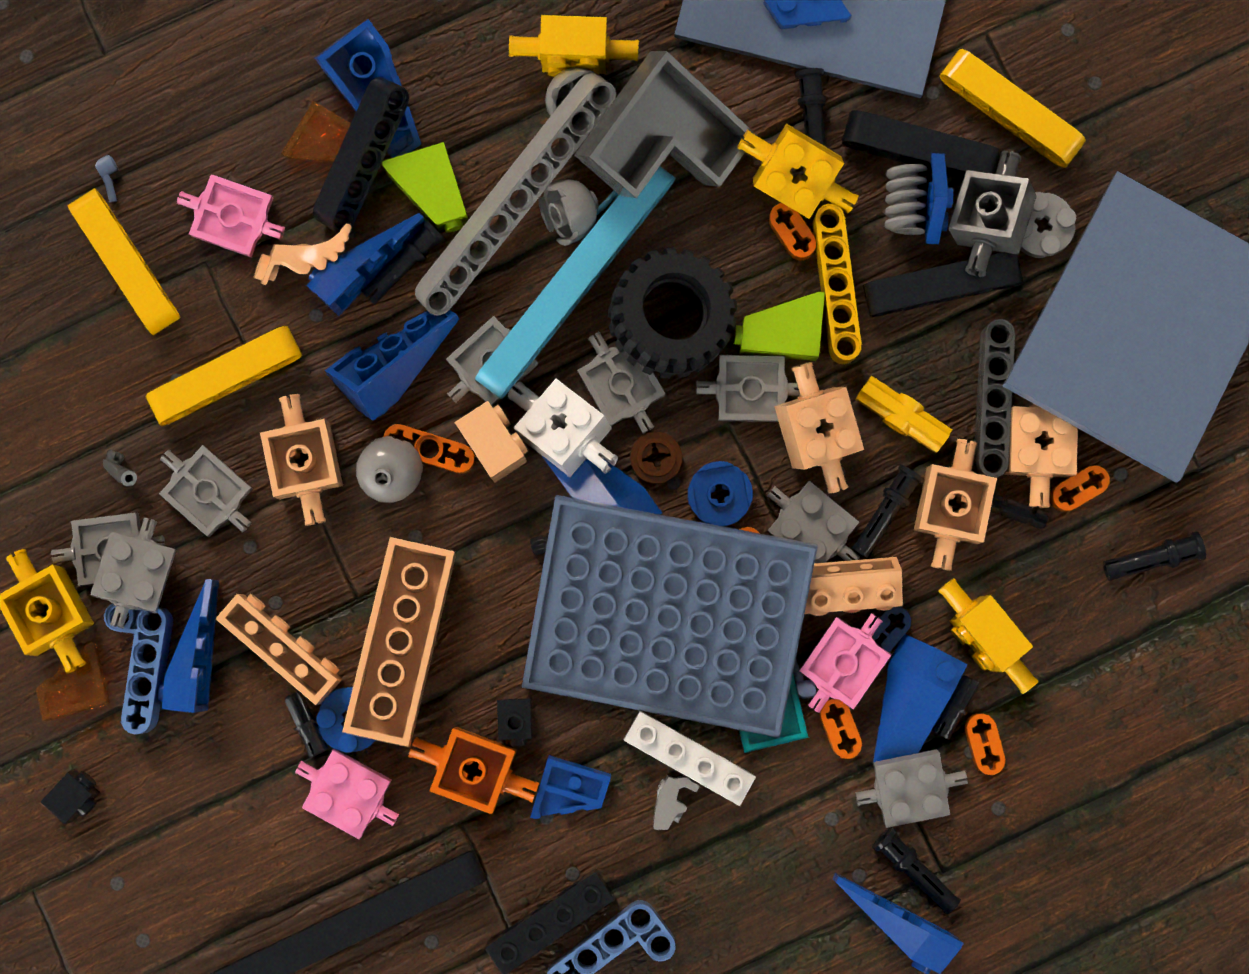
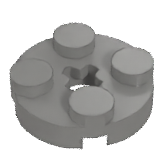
[1020,192,1076,258]

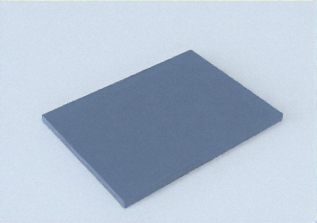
[674,0,946,98]
[1003,171,1249,483]
[522,495,818,738]

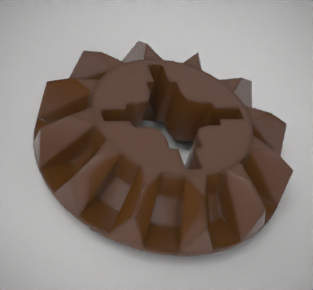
[630,432,682,483]

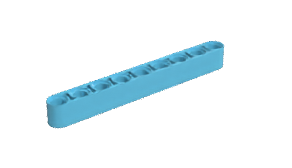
[475,166,675,399]

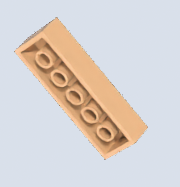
[342,537,456,748]

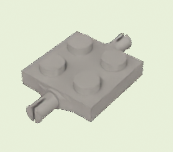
[446,316,538,406]
[577,332,665,434]
[696,355,800,422]
[159,445,253,537]
[767,481,860,563]
[51,513,165,586]
[90,518,176,629]
[855,749,968,828]

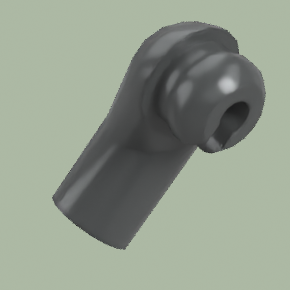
[102,450,137,486]

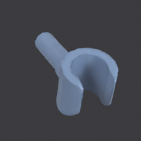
[95,155,119,203]
[793,658,816,699]

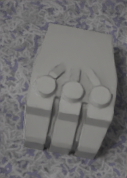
[653,775,700,830]

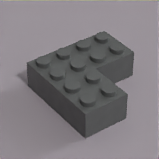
[574,51,757,198]

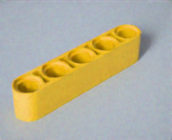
[940,49,1086,168]
[67,188,181,336]
[813,204,862,365]
[145,326,302,426]

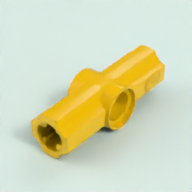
[855,376,953,453]

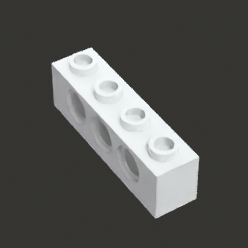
[624,711,756,806]

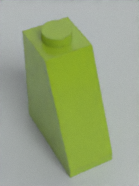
[382,142,469,233]
[734,292,825,361]

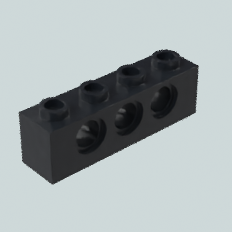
[485,868,614,974]

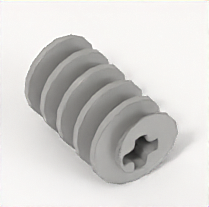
[884,164,928,235]

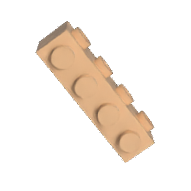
[804,557,903,616]
[216,594,342,705]

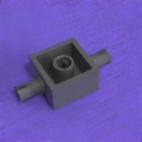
[948,151,1037,277]

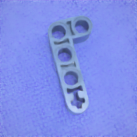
[104,604,173,734]
[547,900,676,974]

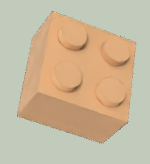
[455,401,528,483]

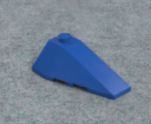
[314,19,421,158]
[306,213,425,316]
[325,310,459,421]
[541,428,662,515]
[158,579,219,713]
[873,634,968,762]
[832,873,963,974]

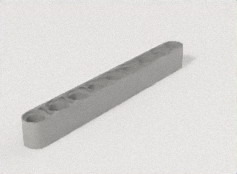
[415,73,616,315]

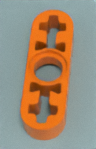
[383,424,475,474]

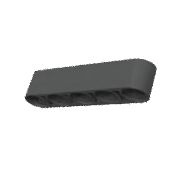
[973,319,1015,478]

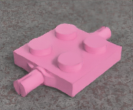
[177,174,285,258]
[799,613,891,713]
[295,749,399,839]

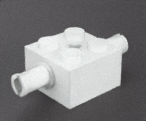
[508,379,618,477]

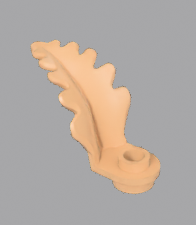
[254,223,352,285]

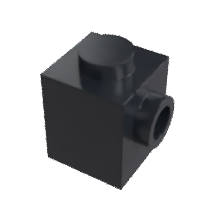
[497,698,533,746]
[41,770,100,824]

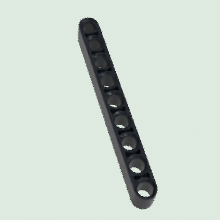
[210,850,487,974]

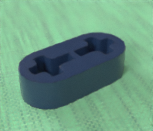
[870,607,911,652]

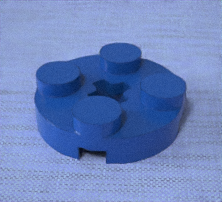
[687,461,753,527]
[316,687,376,753]

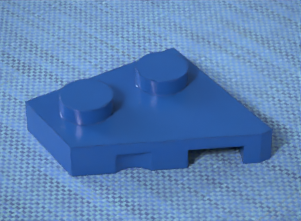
[763,0,852,29]
[924,153,953,244]
[530,755,612,819]

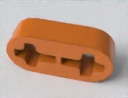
[769,203,816,260]
[1050,465,1110,512]
[819,698,862,759]
[965,713,1005,775]

